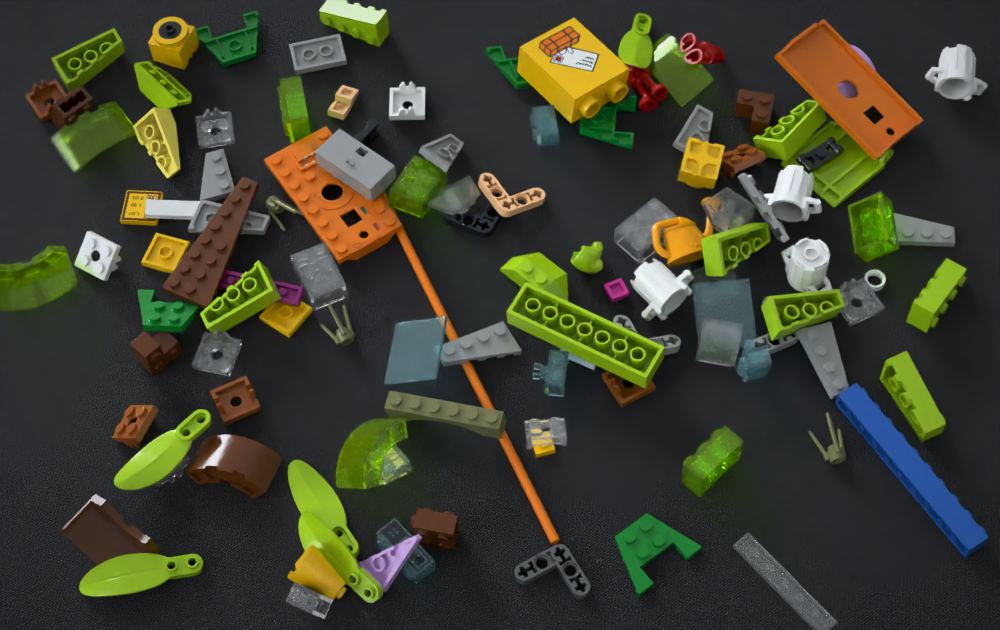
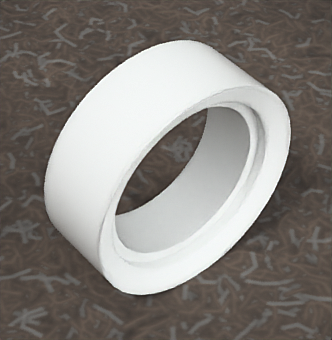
[864,269,886,291]

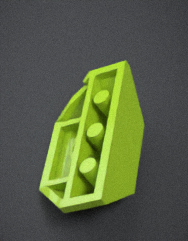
[134,61,192,109]
[500,252,568,301]

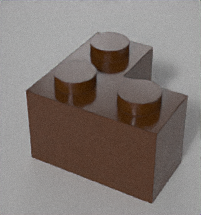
[734,89,775,135]
[130,331,182,376]

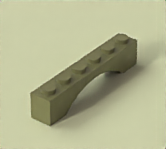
[384,391,507,439]

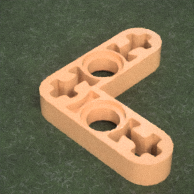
[478,173,546,217]

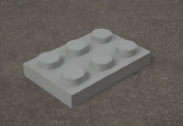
[289,34,347,75]

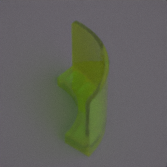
[648,33,714,106]
[51,101,136,172]
[0,245,78,312]
[336,418,408,489]

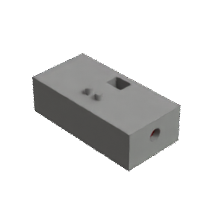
[315,128,396,202]

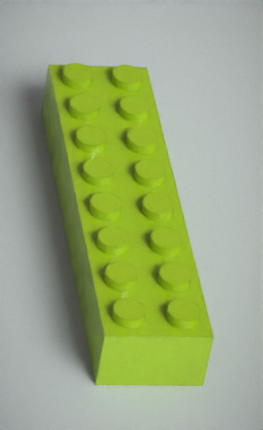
[506,282,665,389]

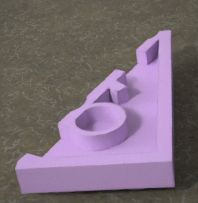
[358,534,422,592]

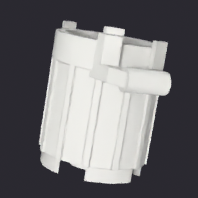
[925,44,987,101]
[764,165,822,222]
[781,237,833,293]
[630,258,694,321]

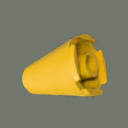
[287,545,347,600]

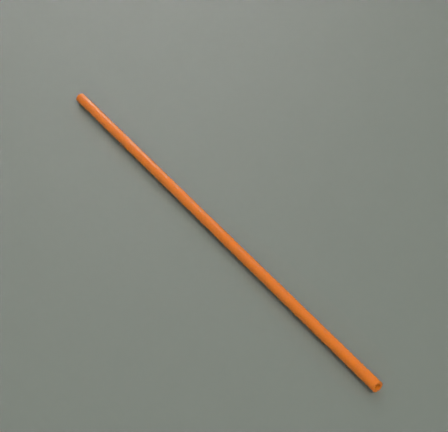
[380,190,560,545]

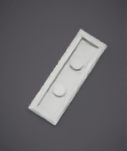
[145,199,200,220]

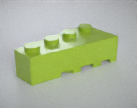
[51,28,126,91]
[701,222,771,276]
[906,258,967,333]
[200,260,281,336]
[761,289,845,341]

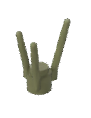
[265,195,303,231]
[321,304,355,347]
[808,412,847,464]

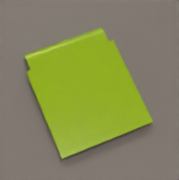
[781,121,894,209]

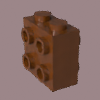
[52,86,93,133]
[410,508,460,551]

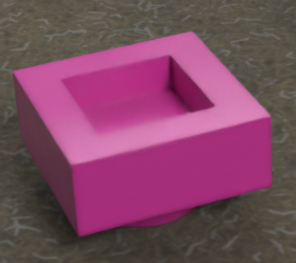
[604,278,629,303]

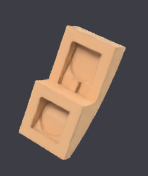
[327,85,359,120]

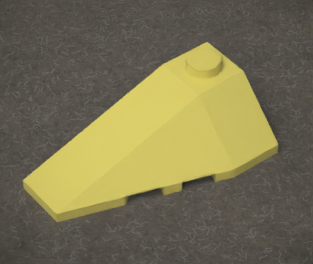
[133,107,181,179]

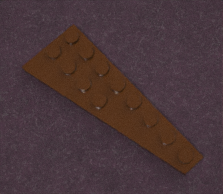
[162,177,259,309]

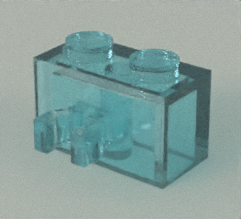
[529,105,559,147]
[736,338,772,382]
[532,350,569,397]

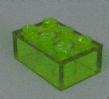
[277,76,311,143]
[389,155,447,218]
[847,192,899,262]
[681,425,744,498]

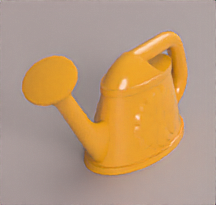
[652,197,721,267]

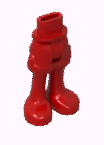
[680,33,725,65]
[625,63,668,112]

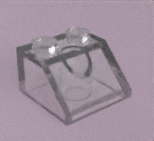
[427,175,481,215]
[702,187,755,233]
[696,317,743,367]

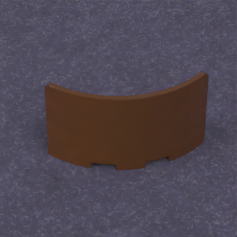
[185,435,282,499]
[62,494,161,565]

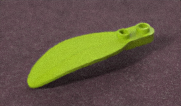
[618,13,653,69]
[114,409,212,490]
[288,460,359,558]
[298,511,383,603]
[79,553,203,597]

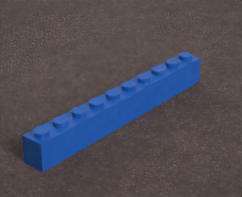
[835,383,989,558]

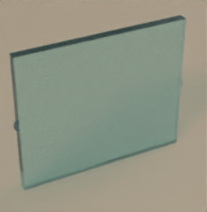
[691,279,756,352]
[384,316,447,385]

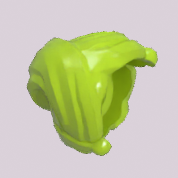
[571,242,603,274]

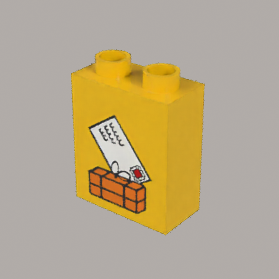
[517,18,630,124]

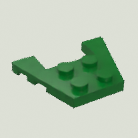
[196,10,259,67]
[485,45,532,89]
[579,95,636,149]
[137,289,203,332]
[615,513,702,597]

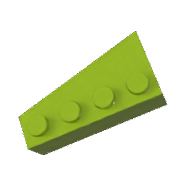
[319,0,390,47]
[753,99,827,160]
[879,351,946,442]

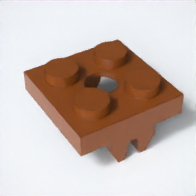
[25,79,67,123]
[720,144,766,179]
[602,371,656,408]
[210,376,262,426]
[112,405,159,448]

